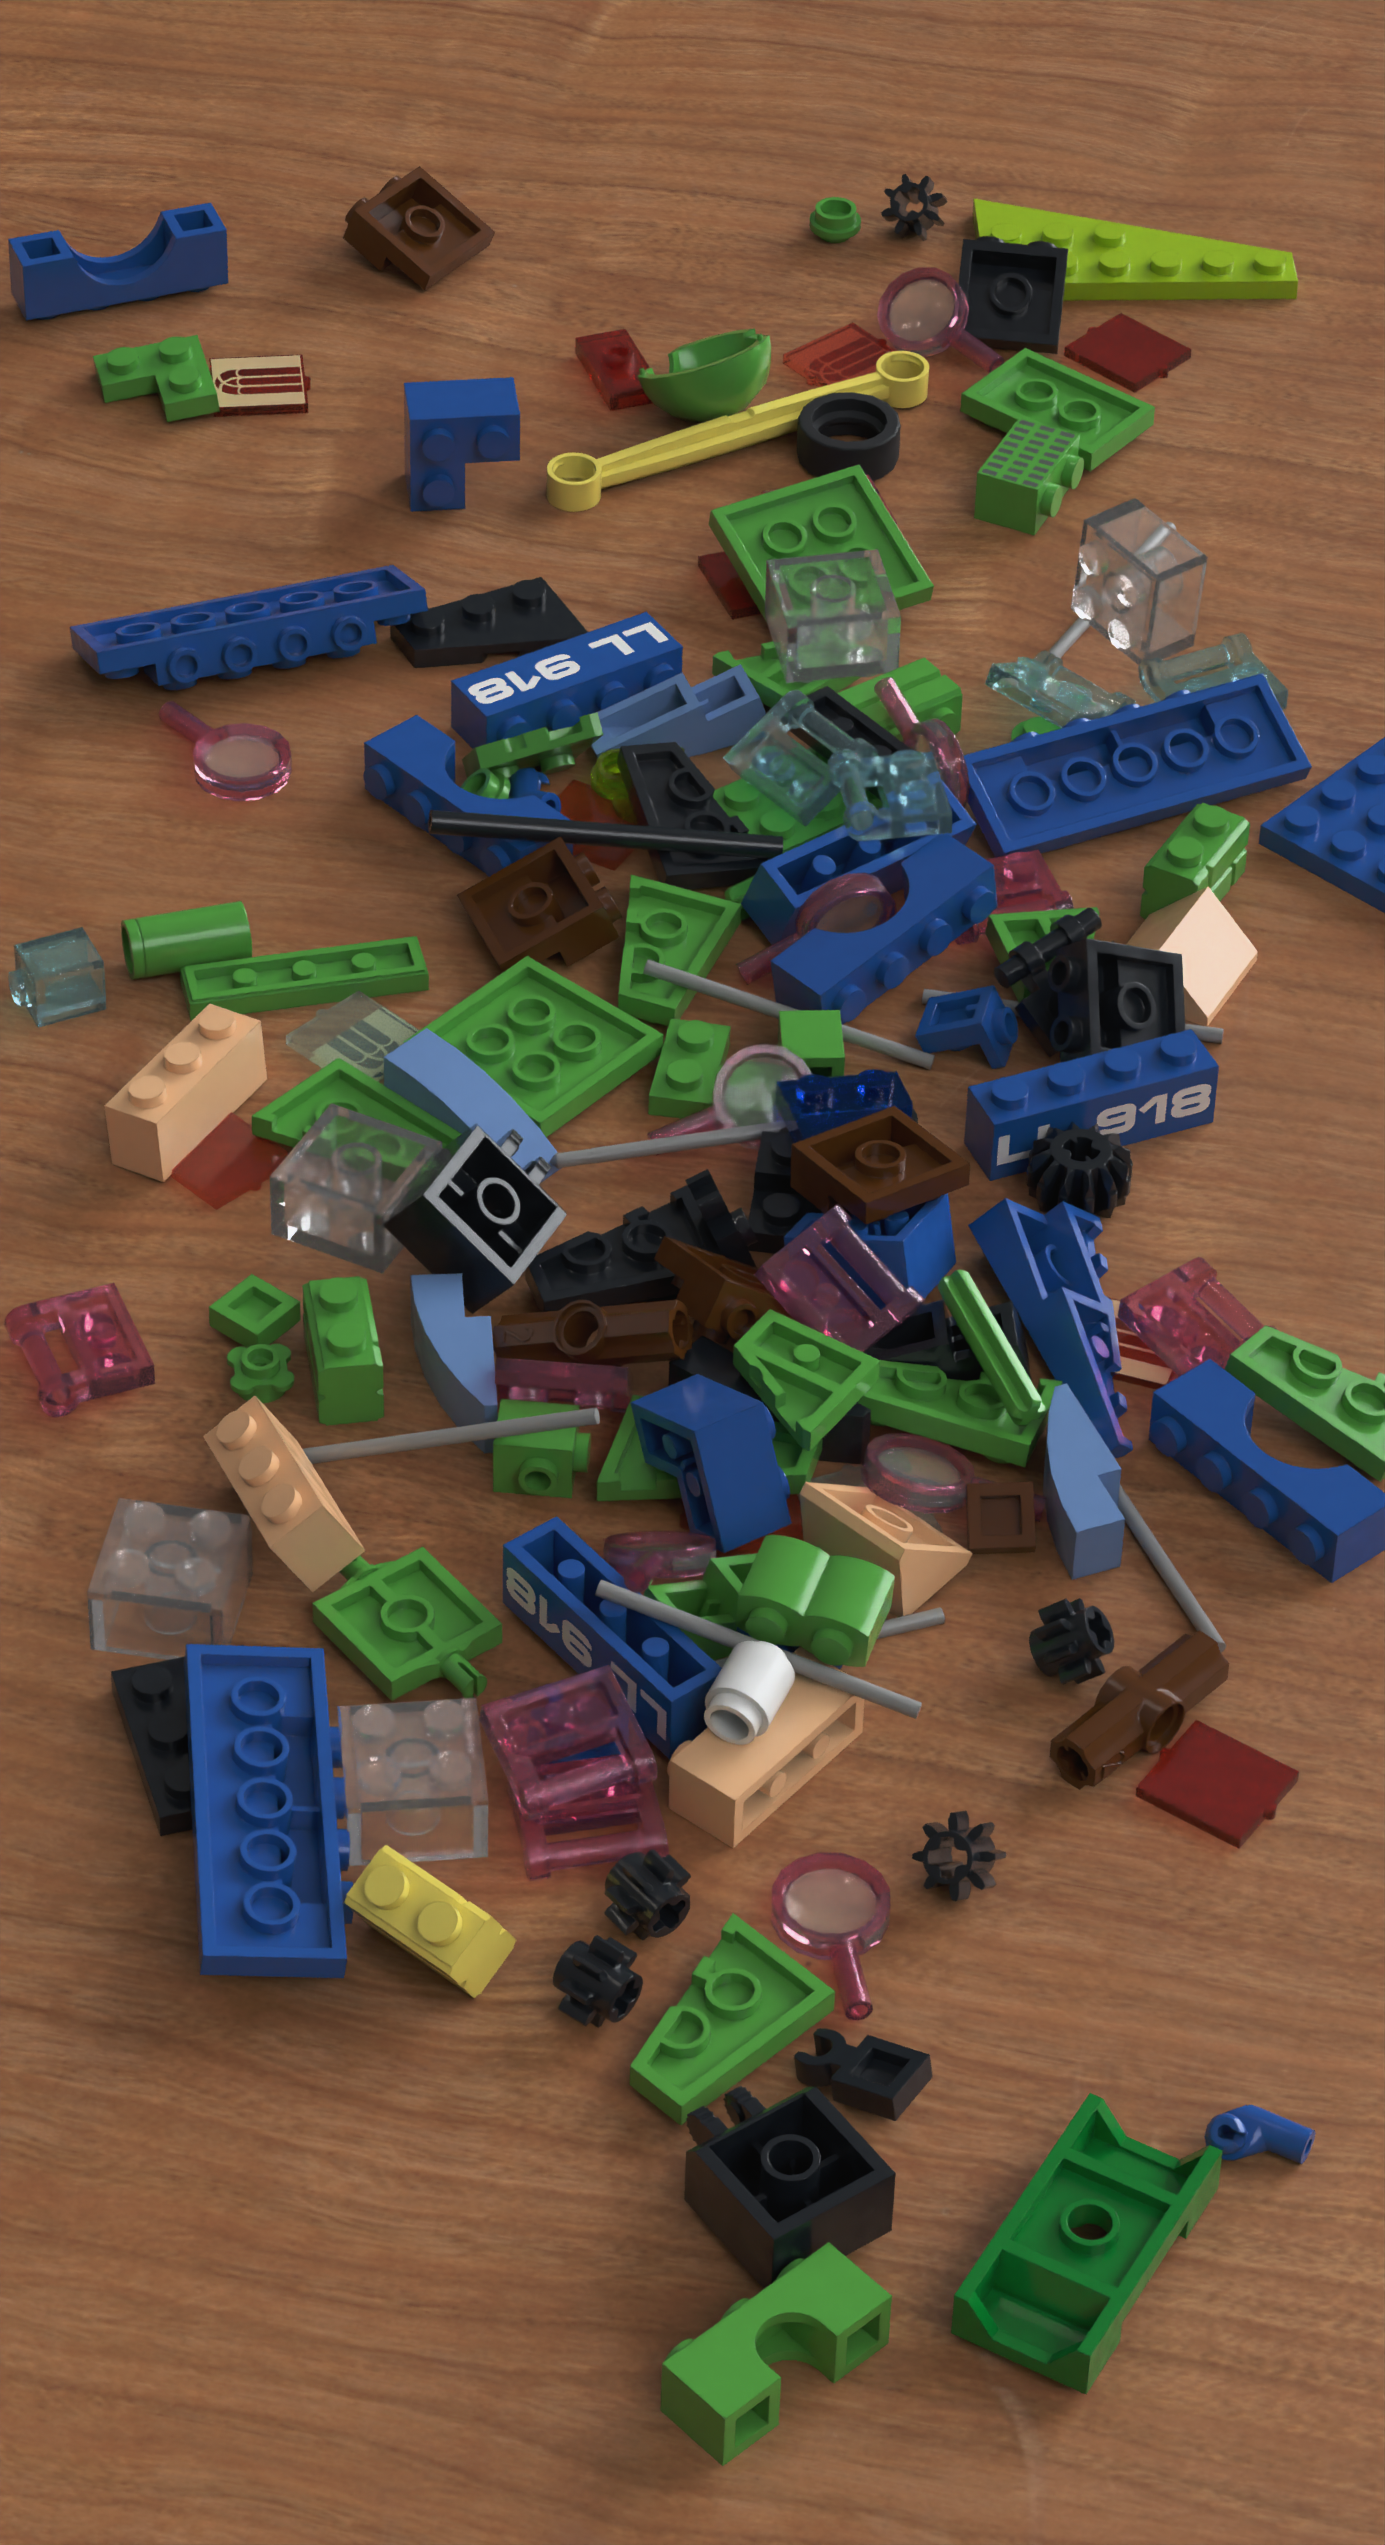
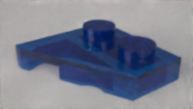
[775,1069,913,1143]

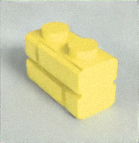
[344,1845,516,1998]

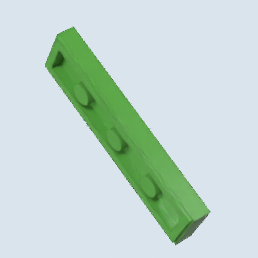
[180,936,429,1021]

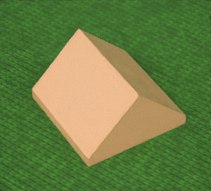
[1126,887,1258,1027]
[800,1482,973,1617]

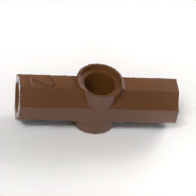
[493,1300,693,1375]
[1050,1631,1229,1790]

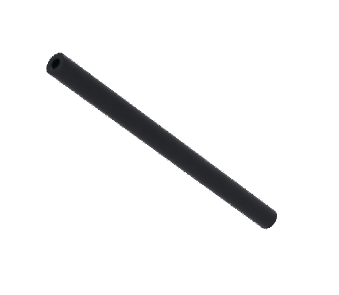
[428,810,783,859]

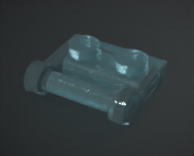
[1138,633,1288,710]
[985,650,1136,728]
[723,690,878,827]
[827,749,952,841]

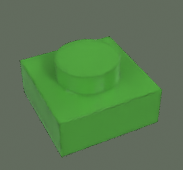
[209,1274,301,1348]

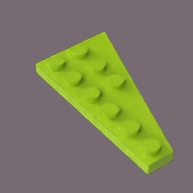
[972,198,1298,301]

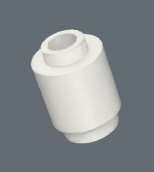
[704,1641,795,1745]

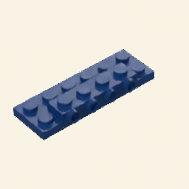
[69,565,428,690]
[952,673,1312,865]
[184,1644,353,1978]

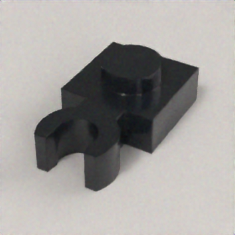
[685,1169,758,1268]
[794,2028,933,2121]

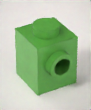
[493,1399,591,1498]

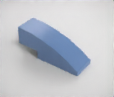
[591,664,772,763]
[384,1028,561,1183]
[410,1273,498,1453]
[1043,1384,1125,1580]

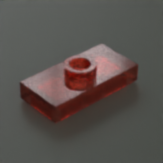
[575,329,653,411]

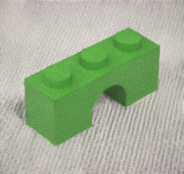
[660,2242,892,2466]

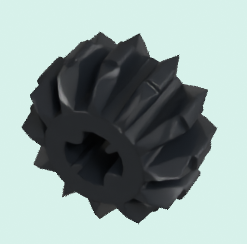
[1026,1122,1133,1218]

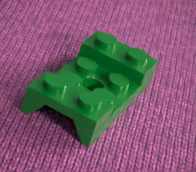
[951,2093,1223,2394]

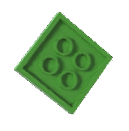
[708,464,934,640]
[404,956,664,1138]

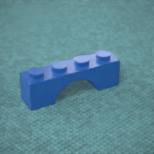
[8,203,228,321]
[363,715,573,877]
[771,831,998,1024]
[1148,1359,1385,1583]

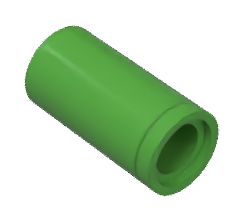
[121,901,252,980]

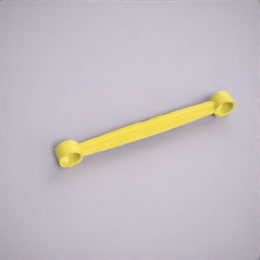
[546,351,929,512]

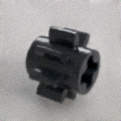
[881,174,948,241]
[1029,1598,1114,1685]
[912,1811,1006,1901]
[604,1849,691,1940]
[553,1935,643,2028]

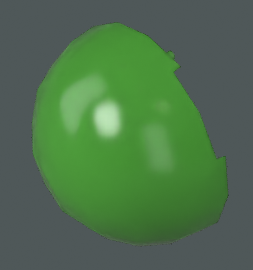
[637,328,771,423]

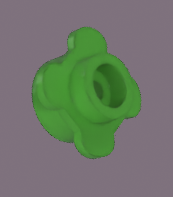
[227,1344,295,1403]

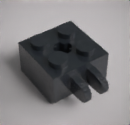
[383,1123,567,1314]
[684,2086,896,2289]

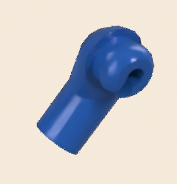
[509,767,561,812]
[1204,2104,1316,2164]

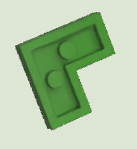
[93,335,220,422]
[648,1018,781,1127]

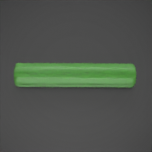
[938,1269,1045,1426]

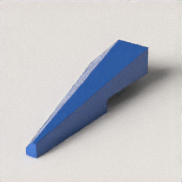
[968,1198,1133,1458]

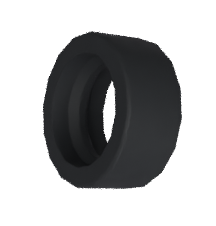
[796,392,901,482]

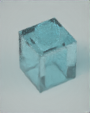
[8,927,107,1028]

